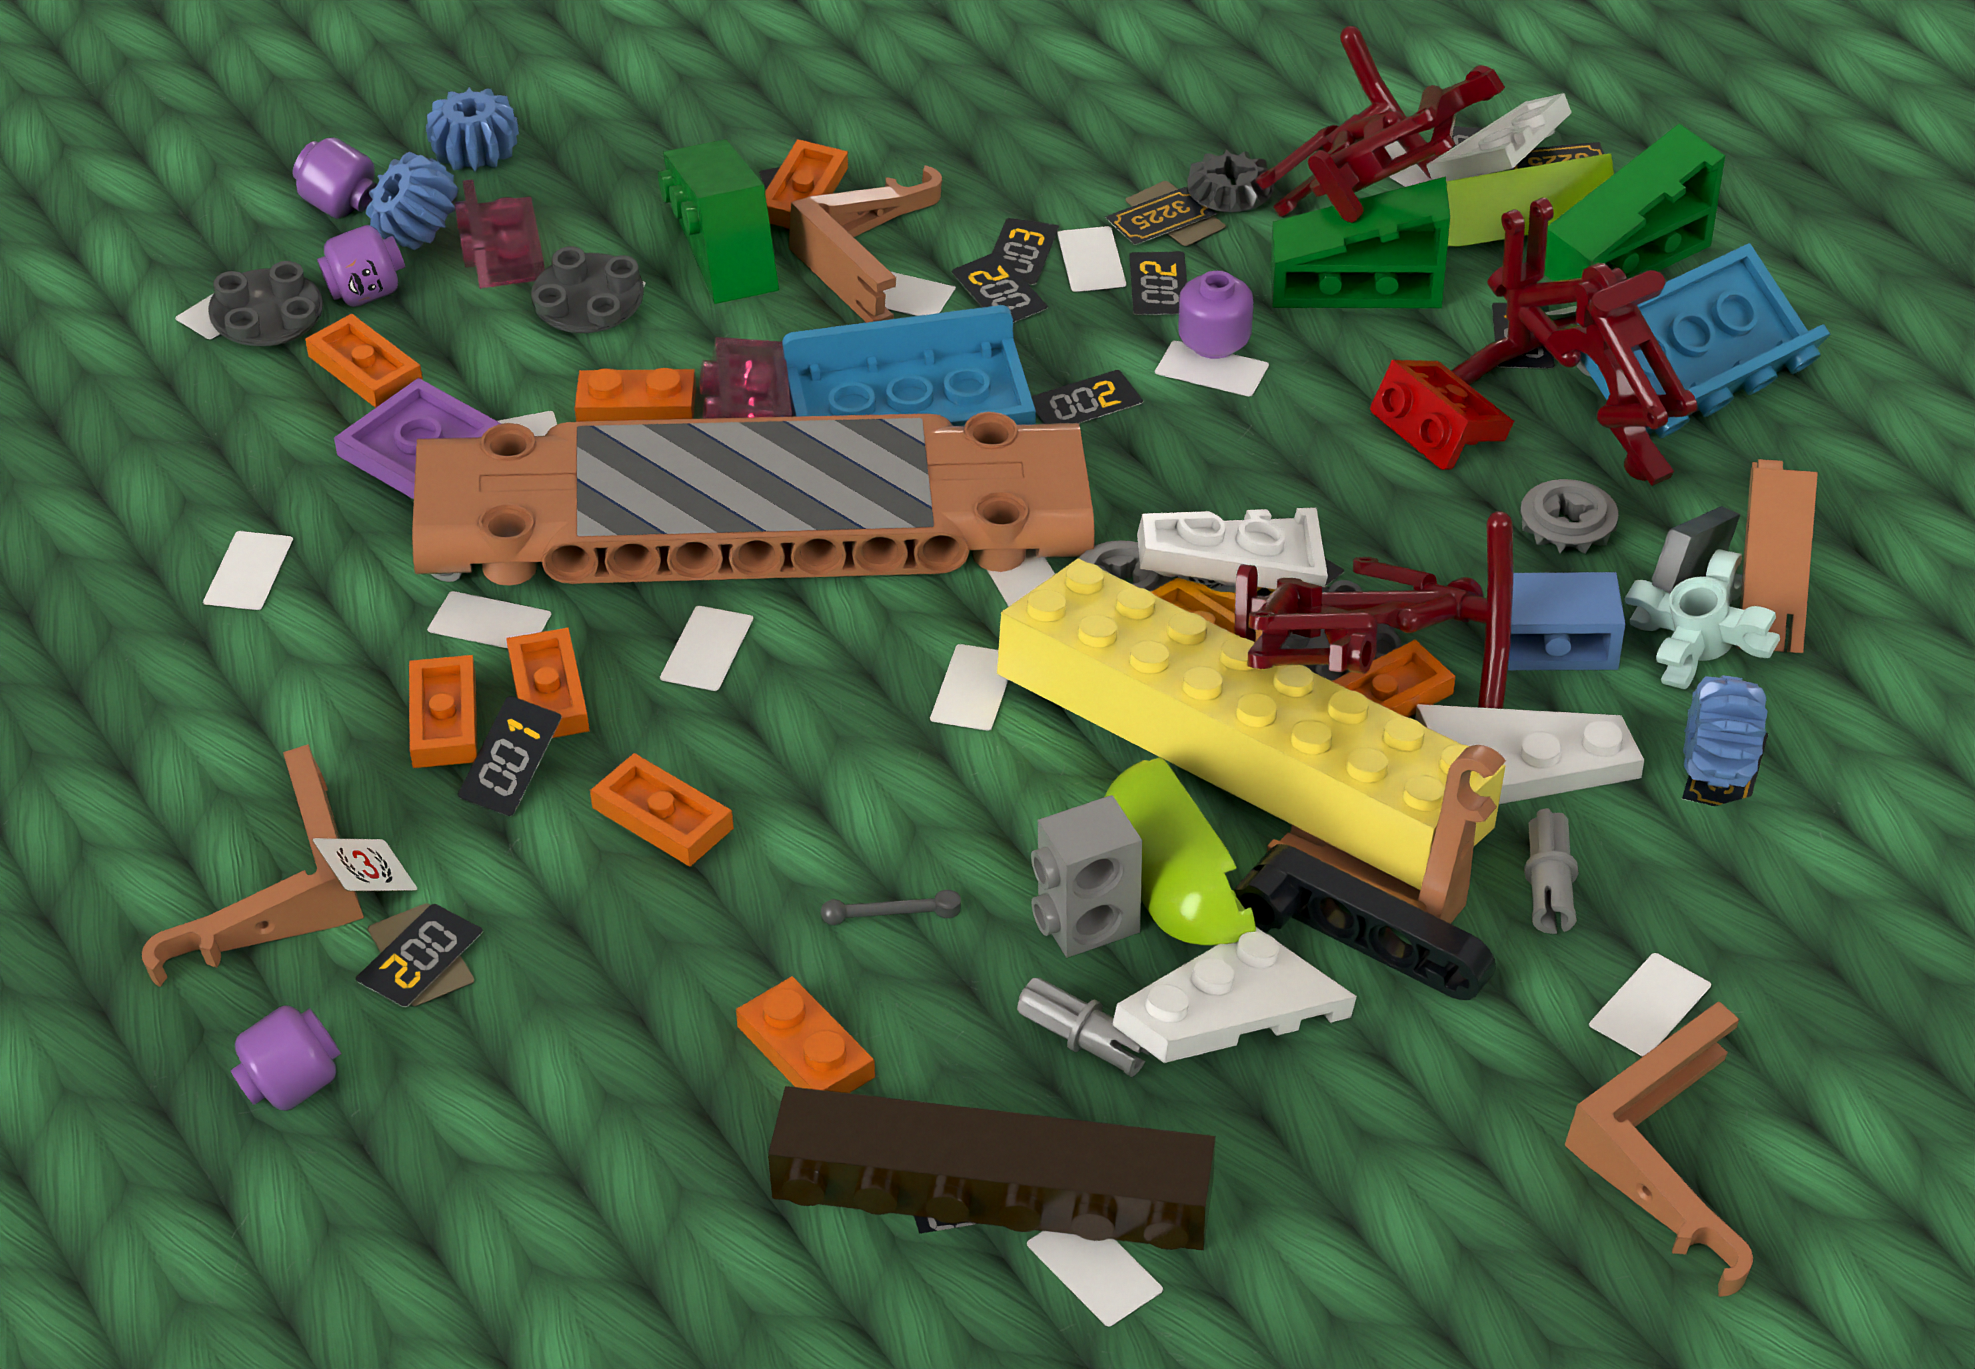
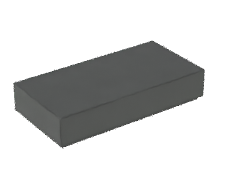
[1652,506,1741,593]

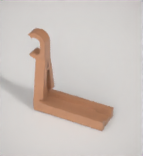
[789,165,942,323]
[1737,459,1818,653]
[142,744,364,987]
[1266,745,1506,924]
[1565,1001,1753,1297]

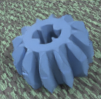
[426,87,519,172]
[366,151,459,250]
[1683,675,1768,788]

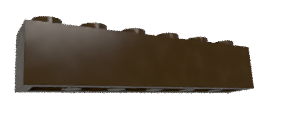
[768,1086,1216,1251]

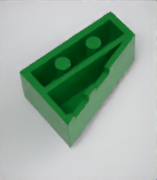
[1544,123,1726,281]
[658,139,779,304]
[1270,176,1450,308]

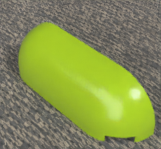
[1446,153,1614,247]
[1104,757,1256,946]

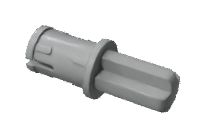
[1524,808,1579,934]
[1017,978,1150,1077]

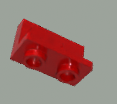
[1370,360,1515,470]

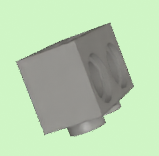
[1031,795,1142,958]

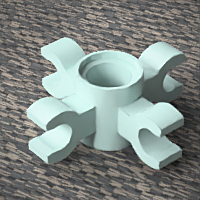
[1625,549,1780,689]

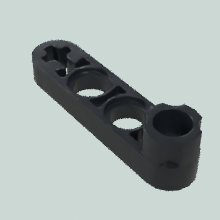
[1234,844,1496,1000]

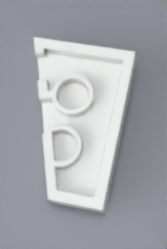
[1426,93,1572,181]
[1137,508,1328,590]
[1415,704,1644,804]
[1112,927,1357,1063]

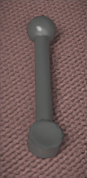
[820,890,961,926]

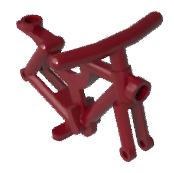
[1256,26,1505,223]
[1451,197,1697,486]
[1234,511,1514,709]

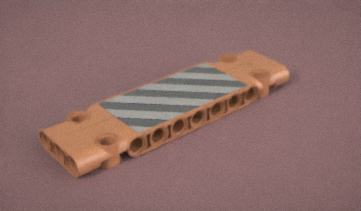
[412,412,1094,586]

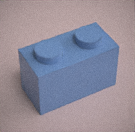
[1508,572,1625,670]

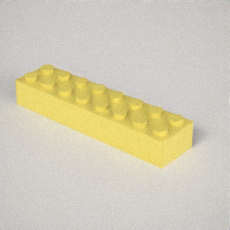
[997,558,1506,890]

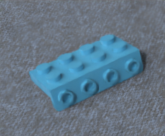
[1580,243,1831,439]
[782,305,1036,426]

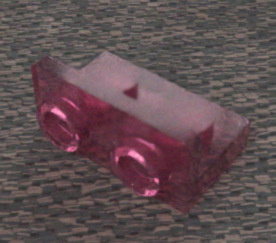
[454,179,545,289]
[700,337,792,419]

